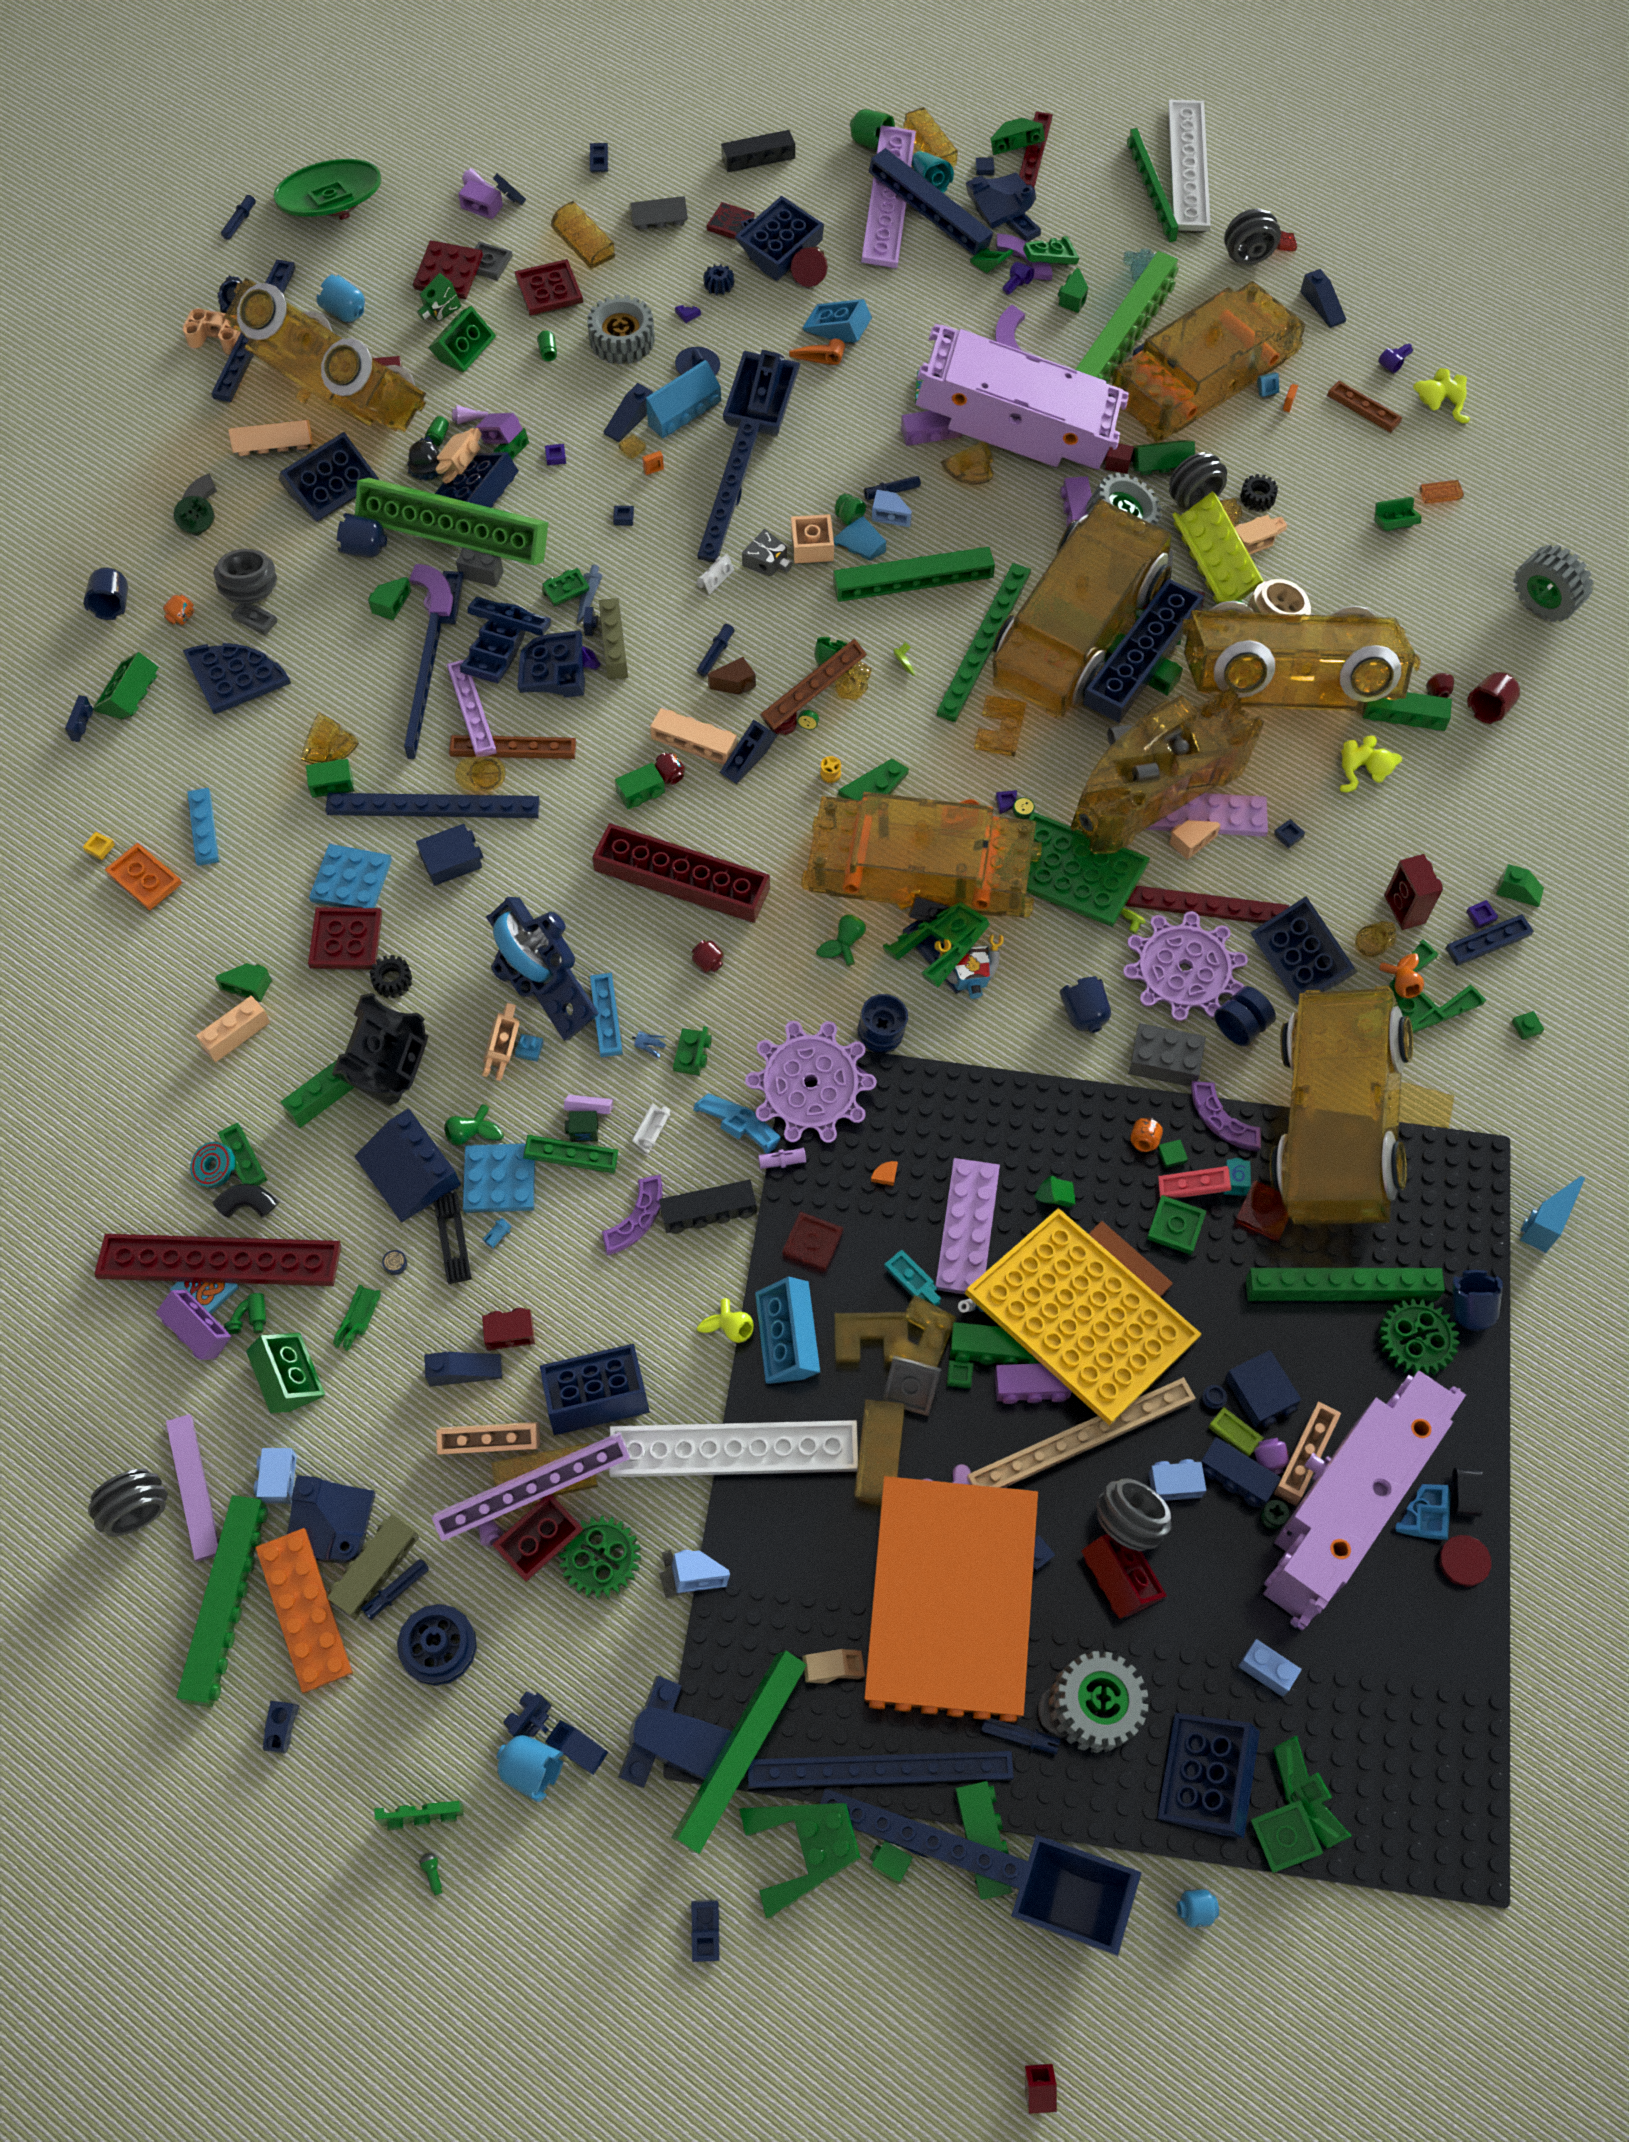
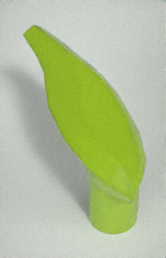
[894,642,915,676]
[1121,908,1146,934]

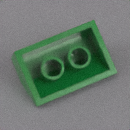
[428,306,496,372]
[1131,440,1195,475]
[93,652,159,720]
[246,1333,325,1414]

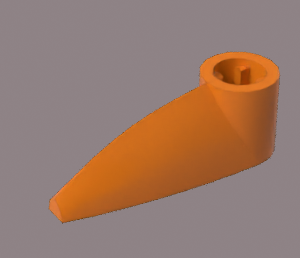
[789,338,845,365]

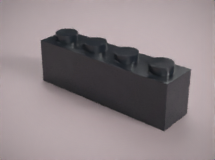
[721,130,795,173]
[659,1179,757,1234]

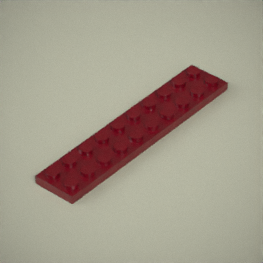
[94,1234,341,1286]

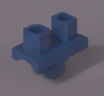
[503,1692,552,1738]

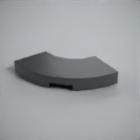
[182,473,217,514]

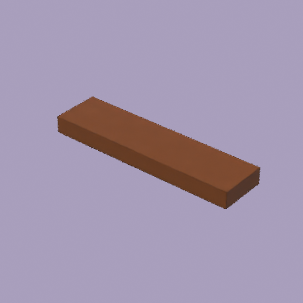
[1327,381,1403,433]
[1089,1221,1173,1298]

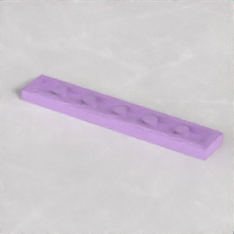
[447,660,497,758]
[166,1414,219,1562]

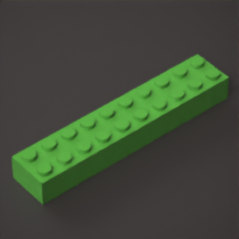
[1075,251,1179,384]
[355,478,549,565]

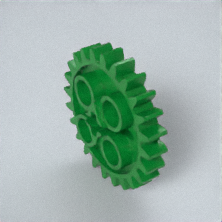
[1378,1299,1460,1375]
[559,1515,641,1600]

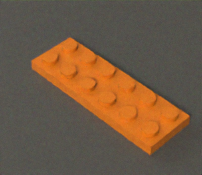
[256,1528,353,1693]

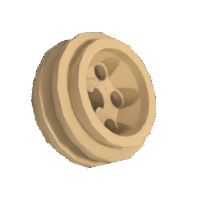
[1248,579,1311,638]

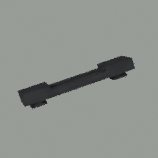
[434,1191,472,1284]

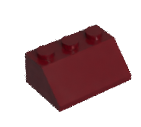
[492,1494,584,1582]
[1081,1534,1167,1619]

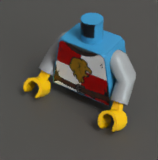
[935,934,1004,999]

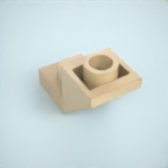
[802,1649,865,1684]

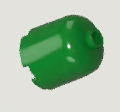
[850,109,895,151]

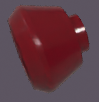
[1426,673,1454,698]

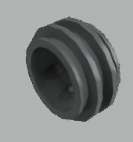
[1224,208,1281,265]
[1169,452,1227,509]
[213,549,277,604]
[88,1469,168,1537]
[1097,1478,1171,1551]

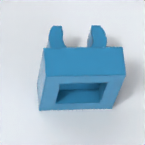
[1257,372,1279,397]
[515,1034,544,1062]

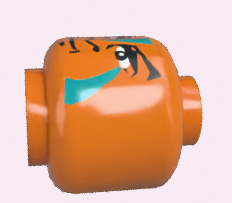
[163,594,194,625]

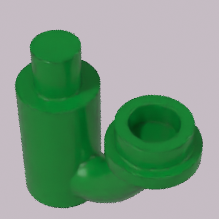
[224,1293,266,1334]

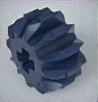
[703,264,734,296]

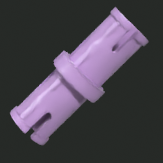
[758,1148,806,1170]

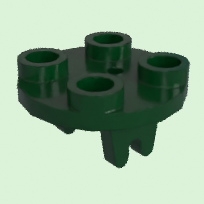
[173,496,215,536]

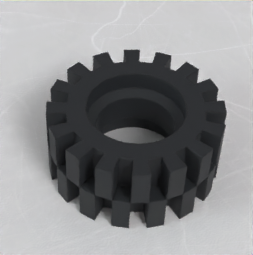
[1240,474,1278,512]
[370,955,412,998]

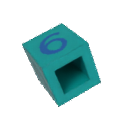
[1223,1158,1251,1196]

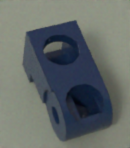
[263,1701,300,1754]

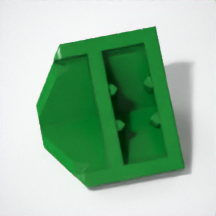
[970,248,1013,274]

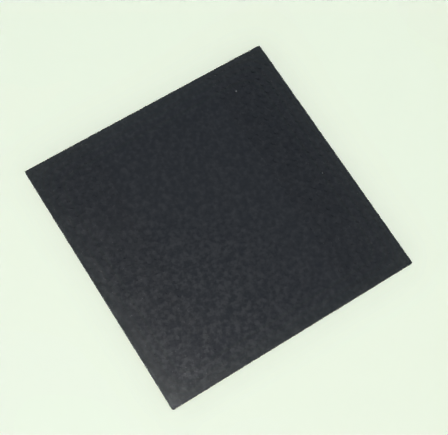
[663,1051,1510,1909]

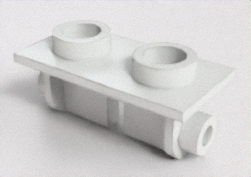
[696,554,734,595]
[632,1103,671,1154]

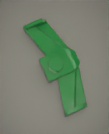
[1273,1736,1352,1849]

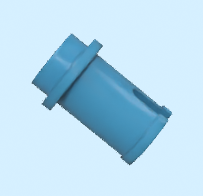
[482,1218,512,1249]

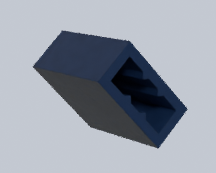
[416,823,484,886]
[1225,1350,1302,1428]

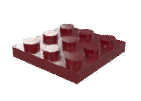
[413,240,483,299]
[514,259,583,315]
[308,907,383,970]

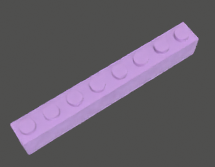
[432,1432,630,1541]

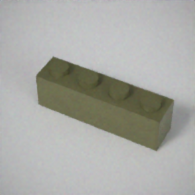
[598,598,628,680]
[327,1515,419,1621]

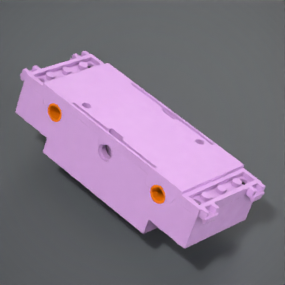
[915,323,1129,470]
[1263,1370,1466,1631]

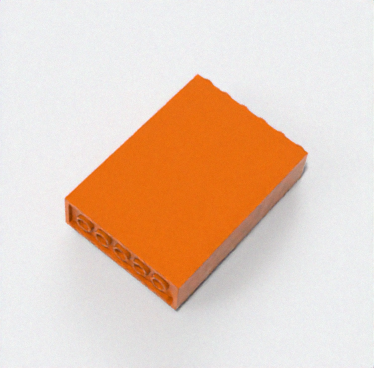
[864,1476,1038,1723]

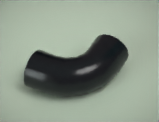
[212,1183,279,1218]

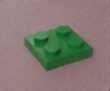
[1147,1195,1206,1255]
[1251,1800,1324,1873]

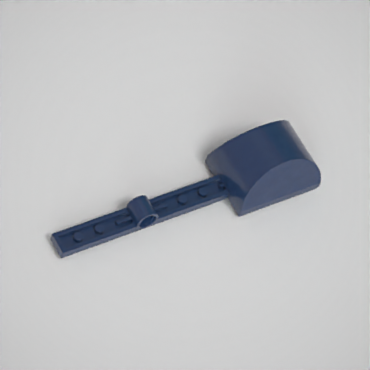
[697,351,800,563]
[820,1788,1142,1957]

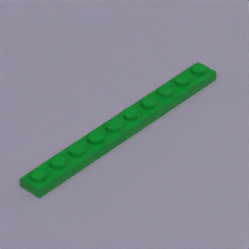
[937,563,1031,723]

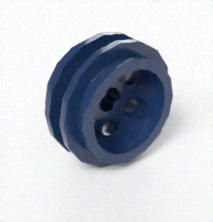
[397,1604,477,1686]

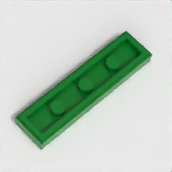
[523,1134,619,1174]

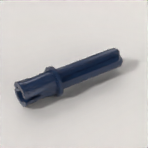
[221,195,256,240]
[864,476,921,501]
[697,624,735,677]
[361,1559,429,1621]
[982,1718,1061,1755]

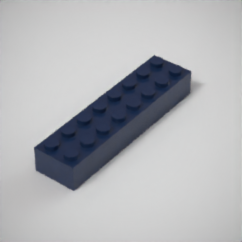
[1083,578,1204,723]

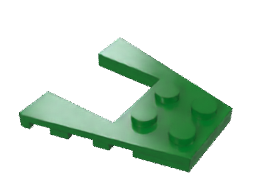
[882,902,990,988]
[1374,939,1487,1034]
[739,1803,861,1918]

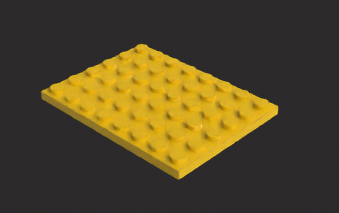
[964,1208,1201,1426]

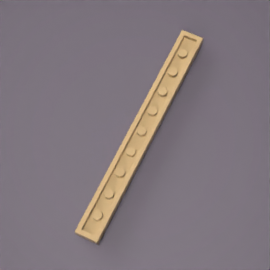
[967,1377,1196,1488]

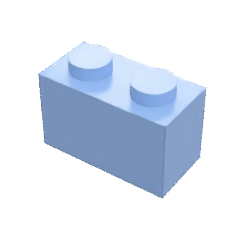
[254,1448,297,1504]
[1149,1459,1206,1501]
[1238,1639,1302,1697]

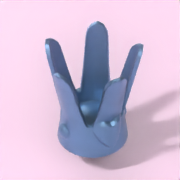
[632,1031,666,1058]

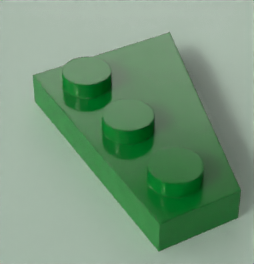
[1023,236,1080,265]
[838,758,909,815]
[374,1801,464,1830]

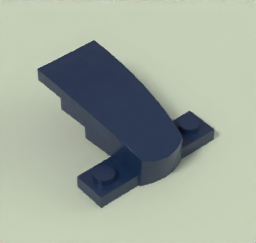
[460,596,551,684]
[618,1676,732,1788]

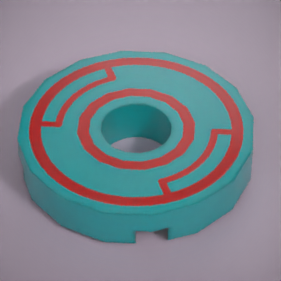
[190,1141,235,1188]

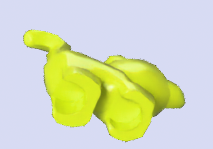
[1413,368,1470,423]
[1339,735,1402,793]

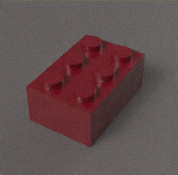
[1384,854,1443,930]

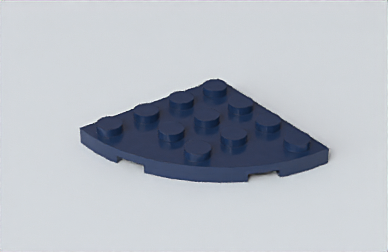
[183,643,291,714]

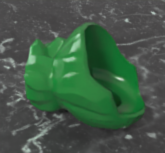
[835,493,866,526]

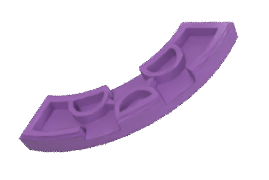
[996,233,1052,280]
[995,304,1025,351]
[409,564,453,616]
[1191,1081,1261,1152]
[602,1174,662,1256]

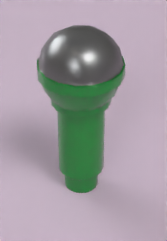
[419,1853,442,1896]

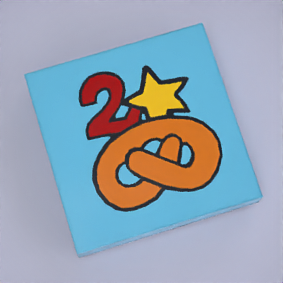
[170,1282,239,1314]

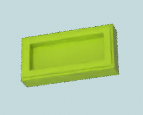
[1208,1407,1263,1457]

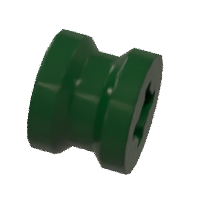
[1261,1500,1289,1530]

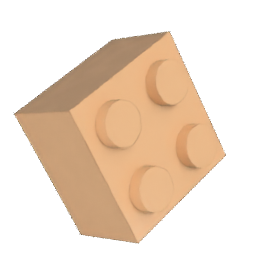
[791,514,834,564]

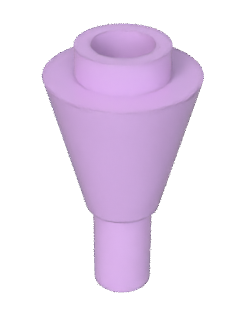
[462,168,495,189]
[452,405,488,425]
[478,1519,504,1547]

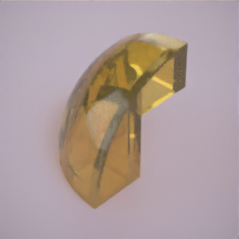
[940,441,994,485]
[301,712,359,764]

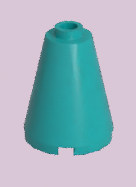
[911,151,954,193]

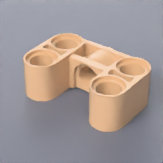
[183,308,242,355]

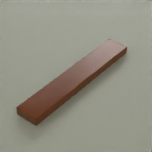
[760,638,867,731]
[449,735,577,759]

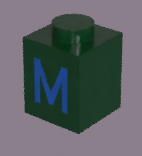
[565,1111,599,1142]

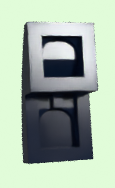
[590,143,608,172]
[691,1900,720,1962]

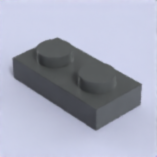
[231,603,278,635]

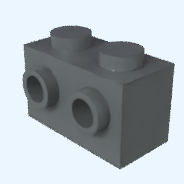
[456,548,504,587]

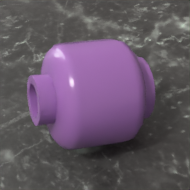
[1254,1438,1290,1474]

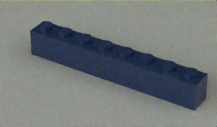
[869,148,993,256]

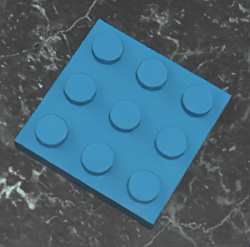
[309,844,392,908]
[463,1144,535,1213]

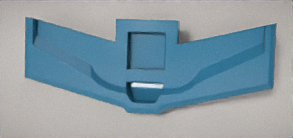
[693,1093,781,1154]

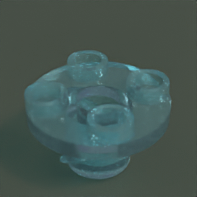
[1123,249,1155,281]

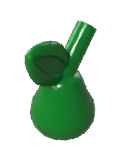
[816,914,866,966]
[444,1104,504,1146]

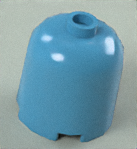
[317,274,365,323]
[496,1735,564,1802]

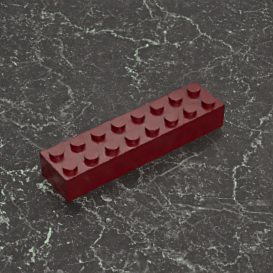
[592,823,770,923]

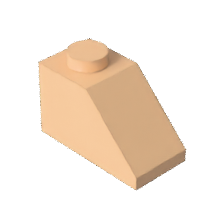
[1169,820,1221,860]

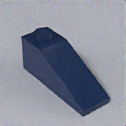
[1300,269,1346,328]
[748,349,785,414]
[604,383,653,443]
[720,719,778,784]
[424,1352,502,1387]

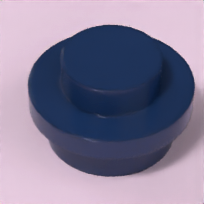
[1202,1385,1227,1409]

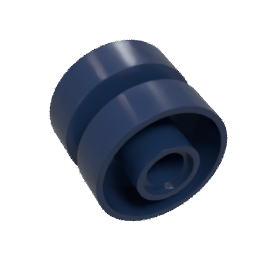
[1214,986,1276,1047]

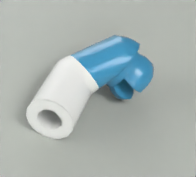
[958,1299,984,1312]

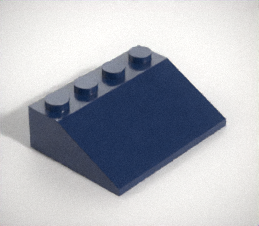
[735,196,824,281]
[278,432,380,522]
[435,452,519,508]
[1250,896,1357,1005]
[355,1108,461,1223]
[540,1343,650,1436]
[1158,1713,1260,1839]

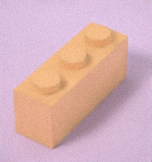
[196,996,270,1063]

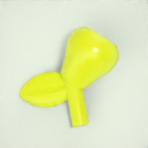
[696,1298,754,1343]

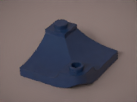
[966,172,1036,229]
[517,630,585,698]
[287,1475,376,1563]

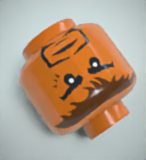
[1130,1117,1163,1152]

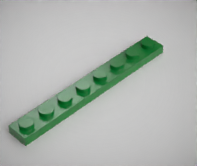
[1127,128,1179,242]

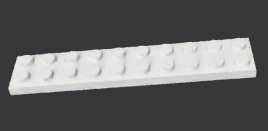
[1168,100,1211,231]
[609,1420,858,1477]

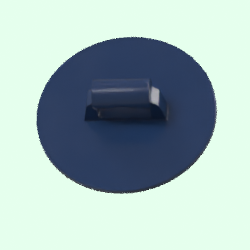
[675,347,720,375]

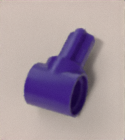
[1002,261,1034,295]
[1378,343,1413,373]

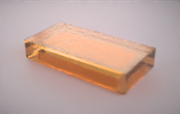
[1419,480,1464,504]

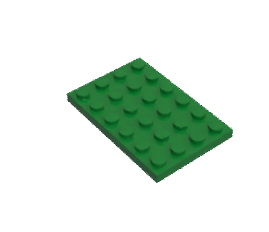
[995,812,1150,927]

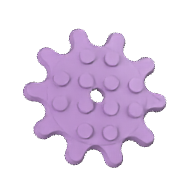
[1123,911,1248,1022]
[745,1021,876,1143]

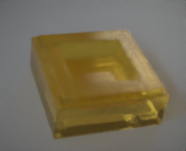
[618,434,646,459]

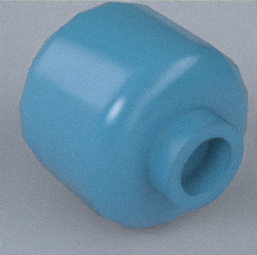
[1176,1889,1219,1928]

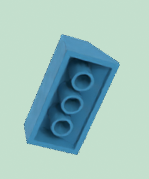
[646,360,721,439]
[755,1276,820,1384]

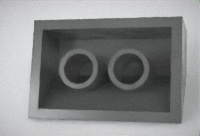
[629,196,688,230]

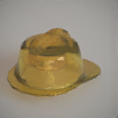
[455,756,506,791]

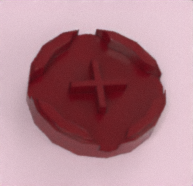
[791,248,828,287]
[1439,1535,1492,1587]

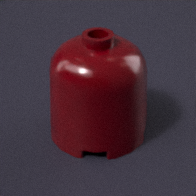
[1467,672,1520,724]

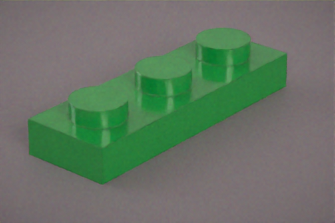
[217,1122,268,1186]

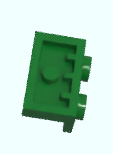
[542,568,589,607]
[673,1026,712,1076]

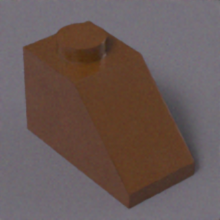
[708,657,756,695]

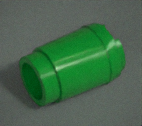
[537,330,557,361]
[425,416,449,447]

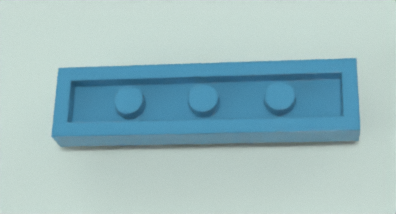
[187,787,219,866]
[590,973,623,1057]

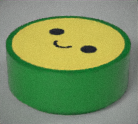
[797,710,819,730]
[1013,797,1035,819]

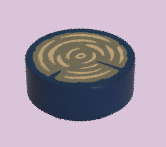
[382,1250,407,1275]

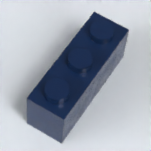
[1201,1437,1281,1509]

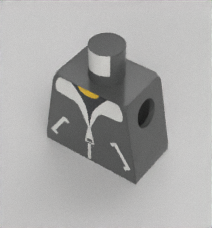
[742,529,792,576]

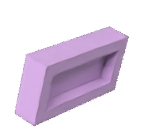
[564,1095,613,1114]

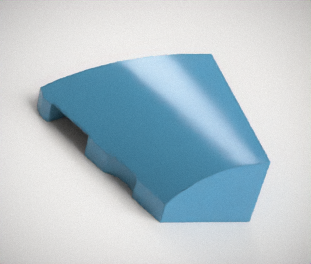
[833,516,886,561]
[1396,1484,1451,1540]

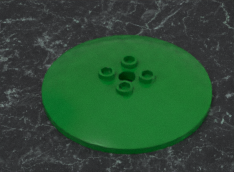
[274,159,382,217]

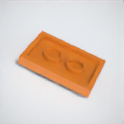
[104,842,182,911]

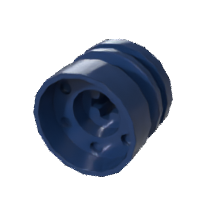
[857,994,908,1053]

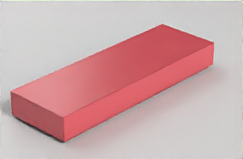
[1158,1166,1231,1199]

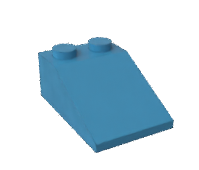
[802,299,872,343]
[1520,1176,1585,1253]

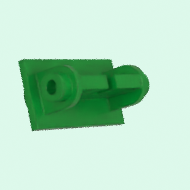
[493,428,529,460]

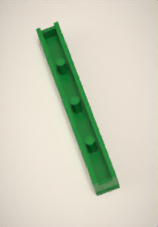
[671,1650,807,1854]

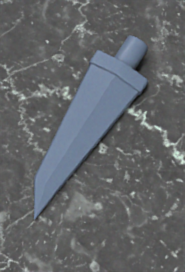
[577,565,602,623]

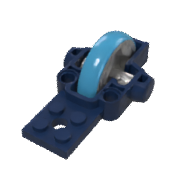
[486,897,599,1041]

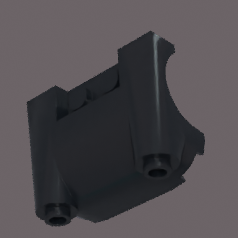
[332,993,428,1106]

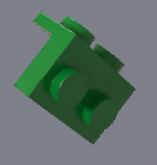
[1374,496,1422,531]

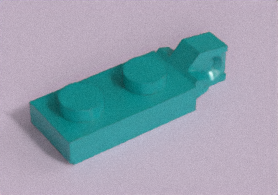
[884,1250,941,1310]

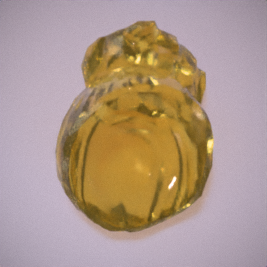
[835,661,872,700]
[1355,921,1397,957]

